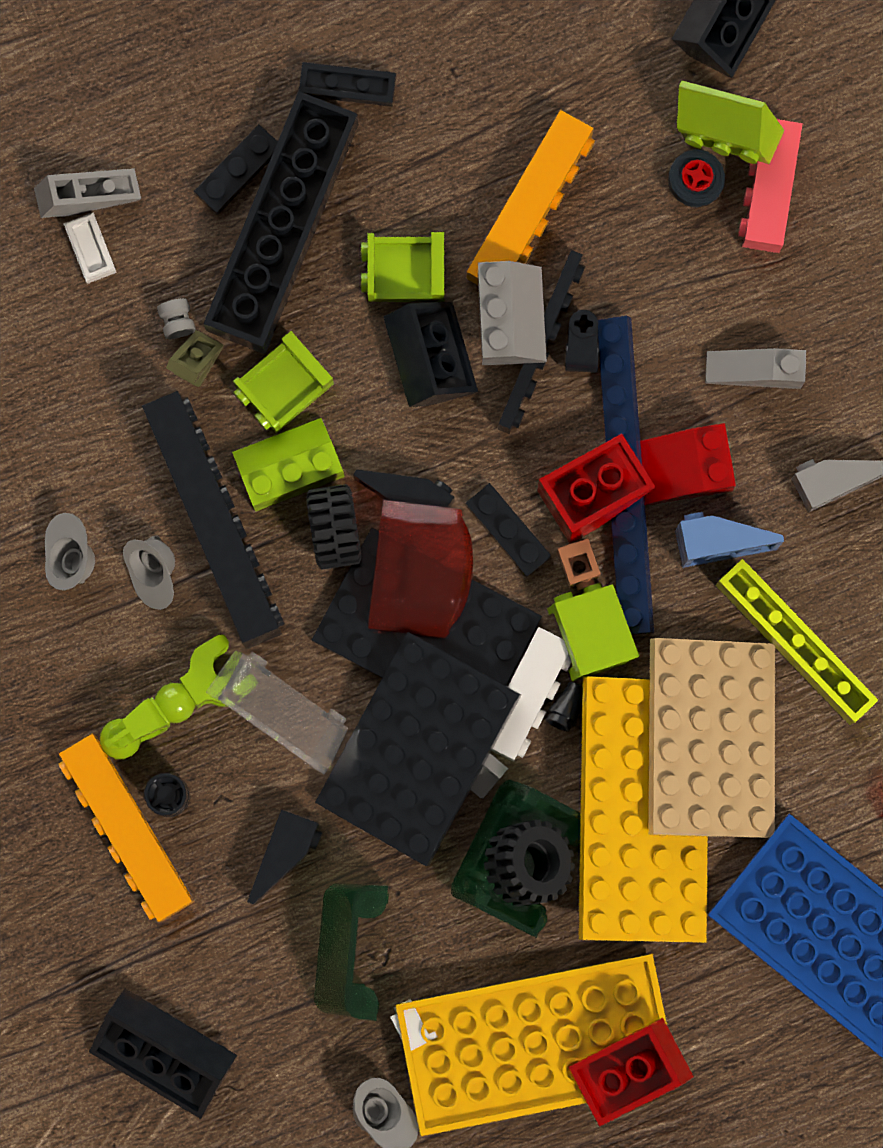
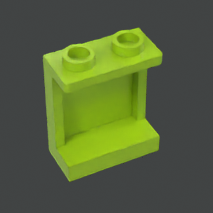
[361,232,444,302]
[233,331,334,433]
[547,583,639,682]

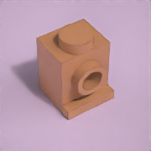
[556,538,601,591]

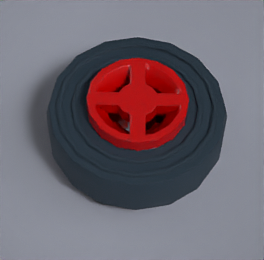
[668,149,725,207]

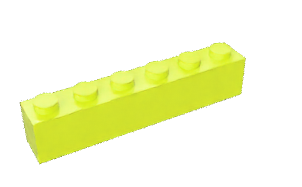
[715,559,878,725]

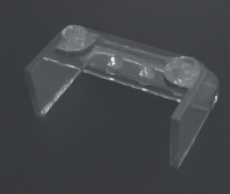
[205,650,348,775]

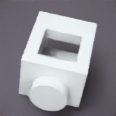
[390,999,437,1051]

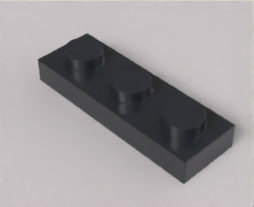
[299,62,396,107]
[194,124,278,216]
[465,483,551,578]

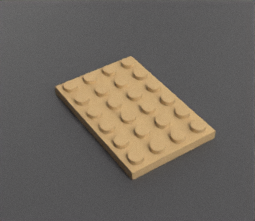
[648,638,775,838]

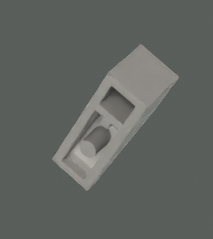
[34,169,141,218]
[705,348,806,389]
[791,459,883,513]

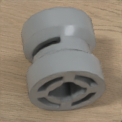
[157,298,196,339]

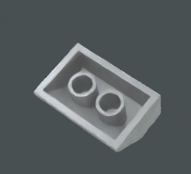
[478,261,546,365]

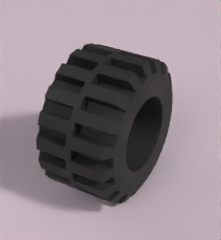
[306,484,362,570]
[484,820,575,906]

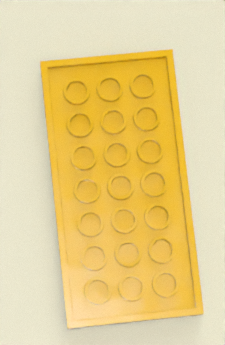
[579,676,708,943]
[395,954,667,1136]

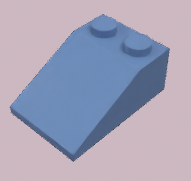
[675,512,784,568]

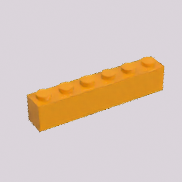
[466,110,595,285]
[58,733,195,922]

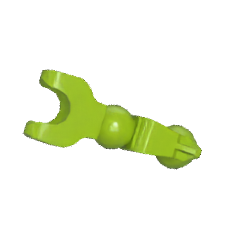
[100,635,257,759]

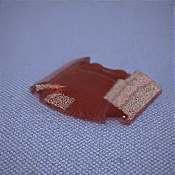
[368,500,473,638]

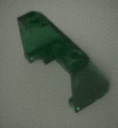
[451,780,581,938]
[314,883,390,1021]

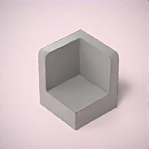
[470,754,508,798]

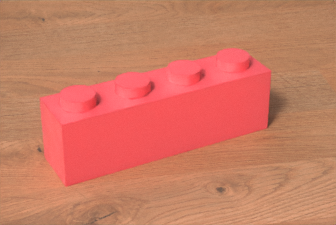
[738,119,803,253]

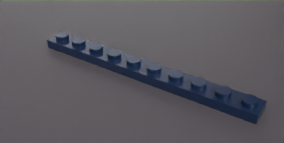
[598,316,654,635]

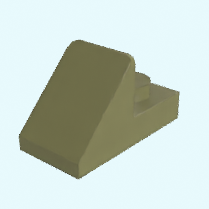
[166,330,224,387]

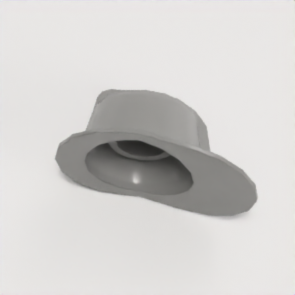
[45,513,95,591]
[123,535,175,610]
[353,1078,419,1148]

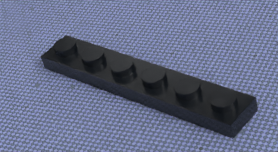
[498,250,586,434]

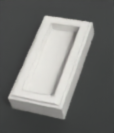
[64,213,117,284]

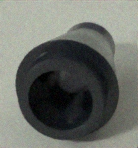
[546,681,583,732]

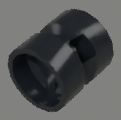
[144,773,190,817]

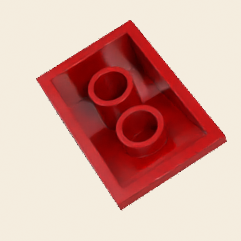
[640,423,736,506]
[537,434,655,544]
[569,1017,694,1127]

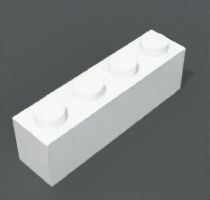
[492,627,571,762]

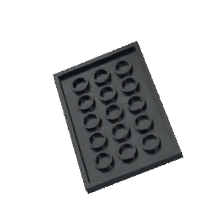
[311,527,542,685]
[315,632,522,866]

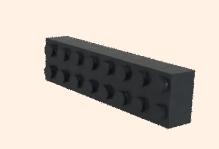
[203,91,359,354]
[142,391,285,649]

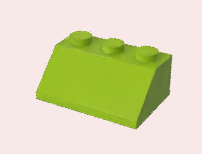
[677,81,785,164]
[232,418,345,512]

